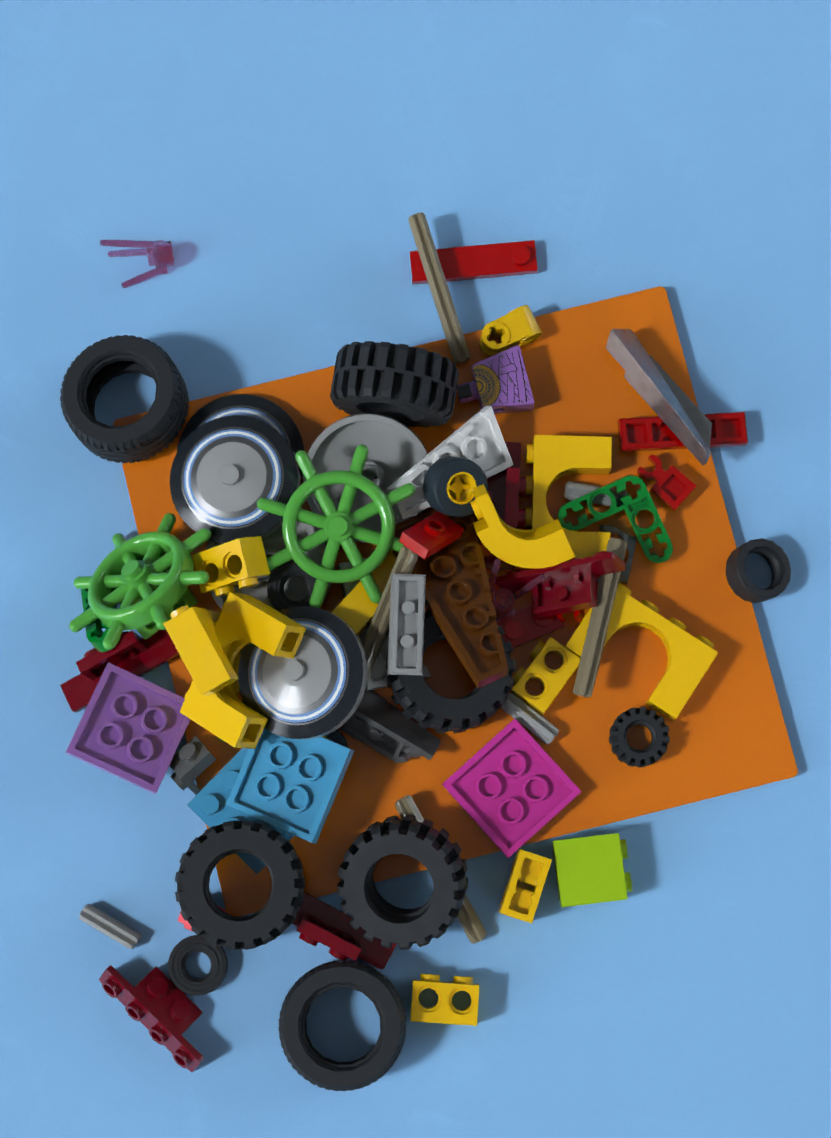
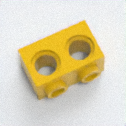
[192,536,270,597]
[511,637,580,715]
[498,849,552,924]
[410,974,479,1026]

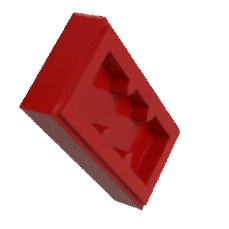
[399,511,464,559]

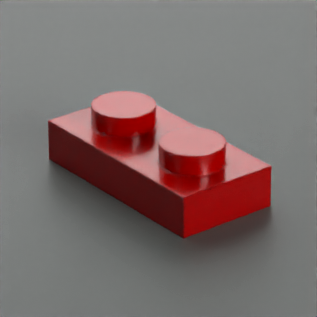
[496,605,565,649]

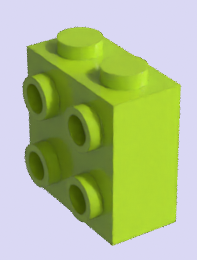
[552,833,632,907]

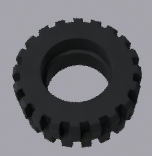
[330,341,459,427]
[386,609,516,734]
[337,815,469,950]
[175,821,305,950]

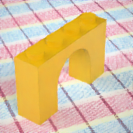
[525,435,612,558]
[565,583,718,721]
[180,592,306,749]
[163,605,242,696]

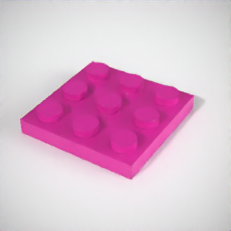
[442,719,581,858]

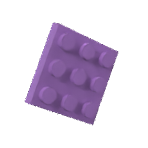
[65,662,190,794]

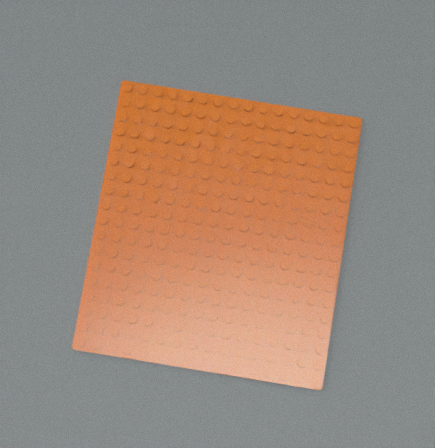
[113,286,798,917]

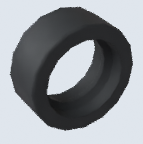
[725,538,791,603]

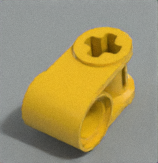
[479,305,543,357]

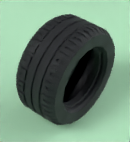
[60,335,189,463]
[278,960,406,1091]

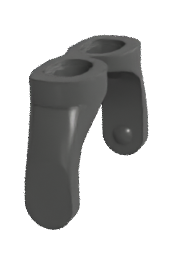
[597,525,637,584]

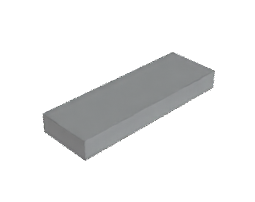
[388,573,426,676]

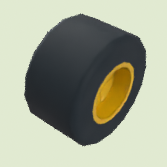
[423,456,488,517]

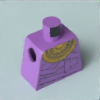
[457,345,534,414]

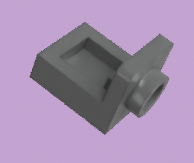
[169,736,216,795]

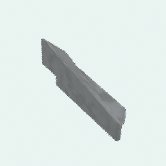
[606,329,712,465]
[338,689,441,763]

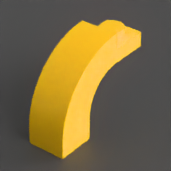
[470,484,575,569]

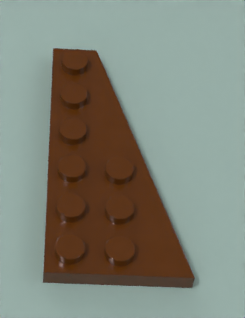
[392,508,508,688]

